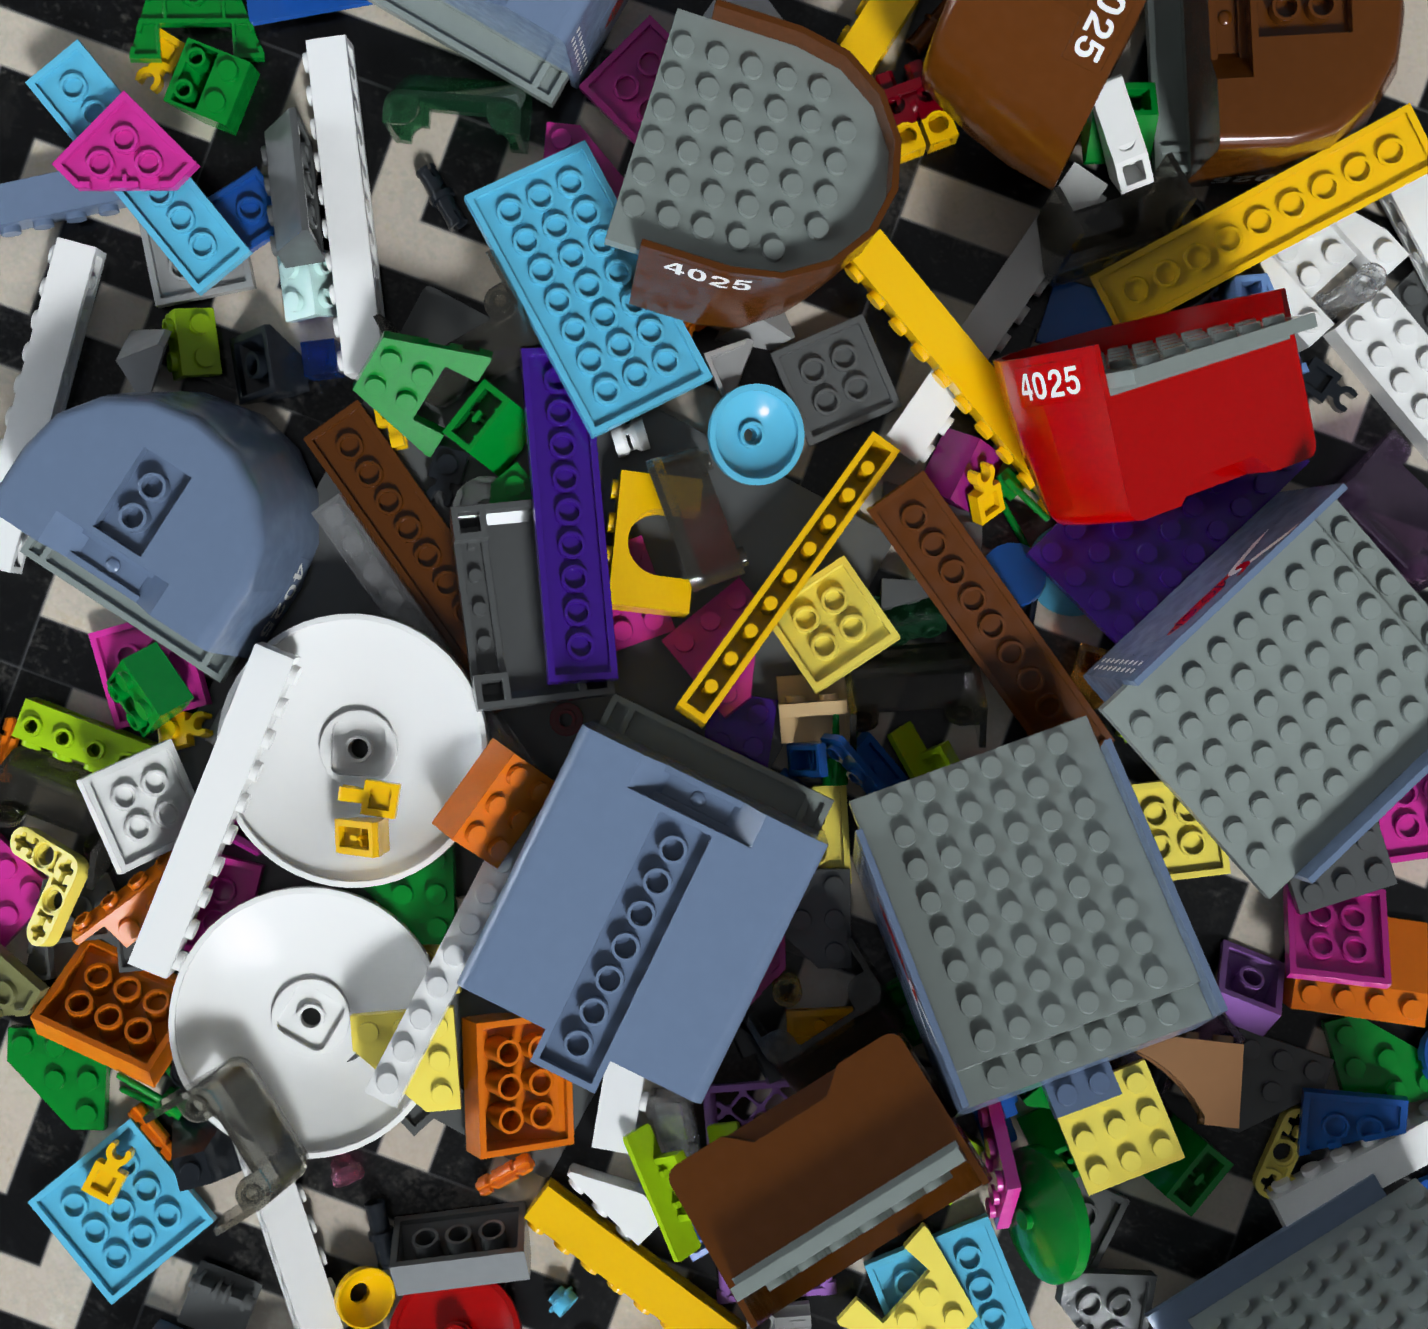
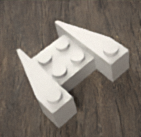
[1249,212,1410,353]

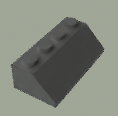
[261,107,325,268]
[389,1201,531,1296]

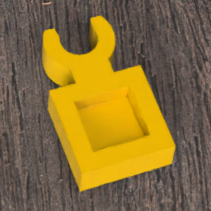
[135,28,185,94]
[967,461,1005,526]
[158,711,214,751]
[81,1139,135,1205]

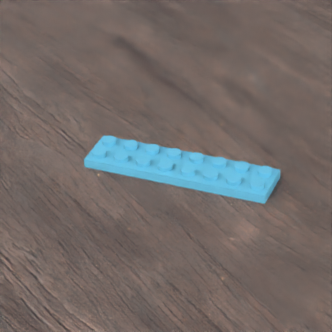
[25,39,253,296]

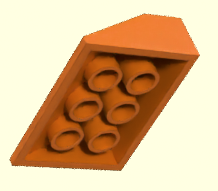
[1282,917,1428,1028]
[30,939,178,1088]
[462,1013,574,1159]

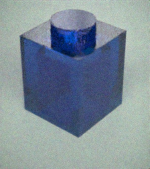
[300,338,346,381]

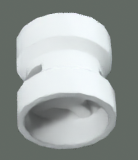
[610,417,651,458]

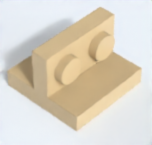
[776,675,848,744]

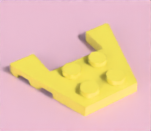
[836,1222,978,1329]

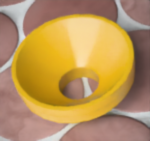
[334,1266,395,1329]

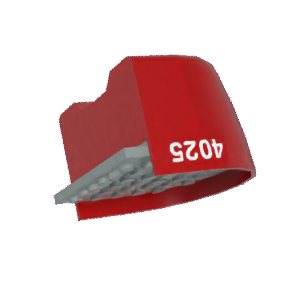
[993,288,1318,525]

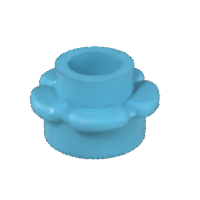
[548,1286,578,1317]

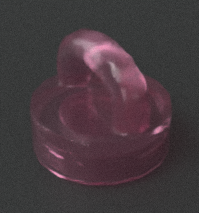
[330,1153,365,1188]

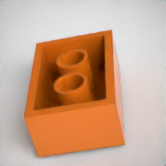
[432,738,555,869]

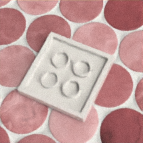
[76,739,195,875]

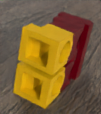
[875,59,959,164]

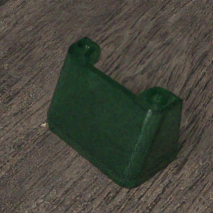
[382,74,532,154]

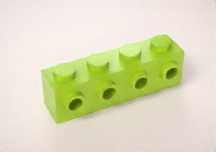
[12,697,158,773]

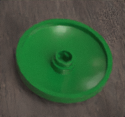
[1008,1144,1091,1285]

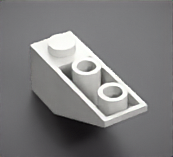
[1093,74,1154,194]
[567,1163,659,1246]

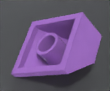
[1217,939,1285,1037]

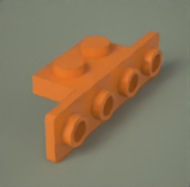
[72,851,172,948]

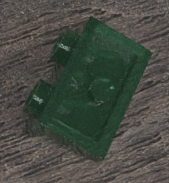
[874,595,947,646]

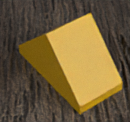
[334,817,390,858]

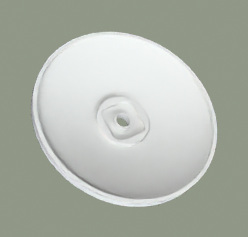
[217,613,490,888]
[168,886,431,1159]

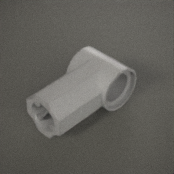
[744,1300,812,1329]

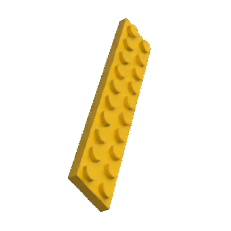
[1090,103,1428,325]

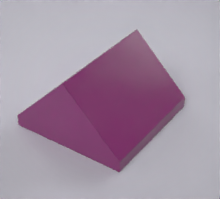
[924,428,1003,513]

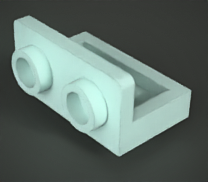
[277,250,337,323]

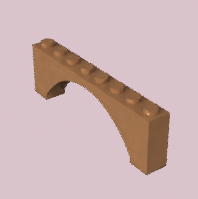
[1133,1032,1244,1129]

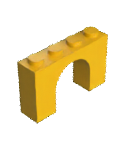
[606,470,702,618]

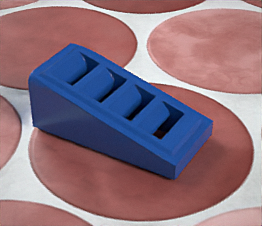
[786,741,829,778]

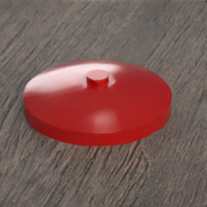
[389,1283,522,1329]

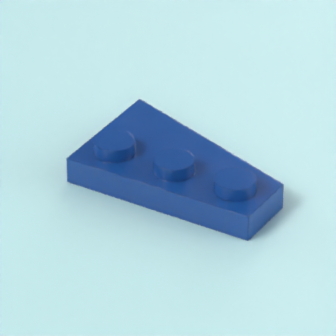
[1297,1087,1409,1156]

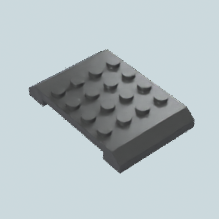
[449,499,615,712]

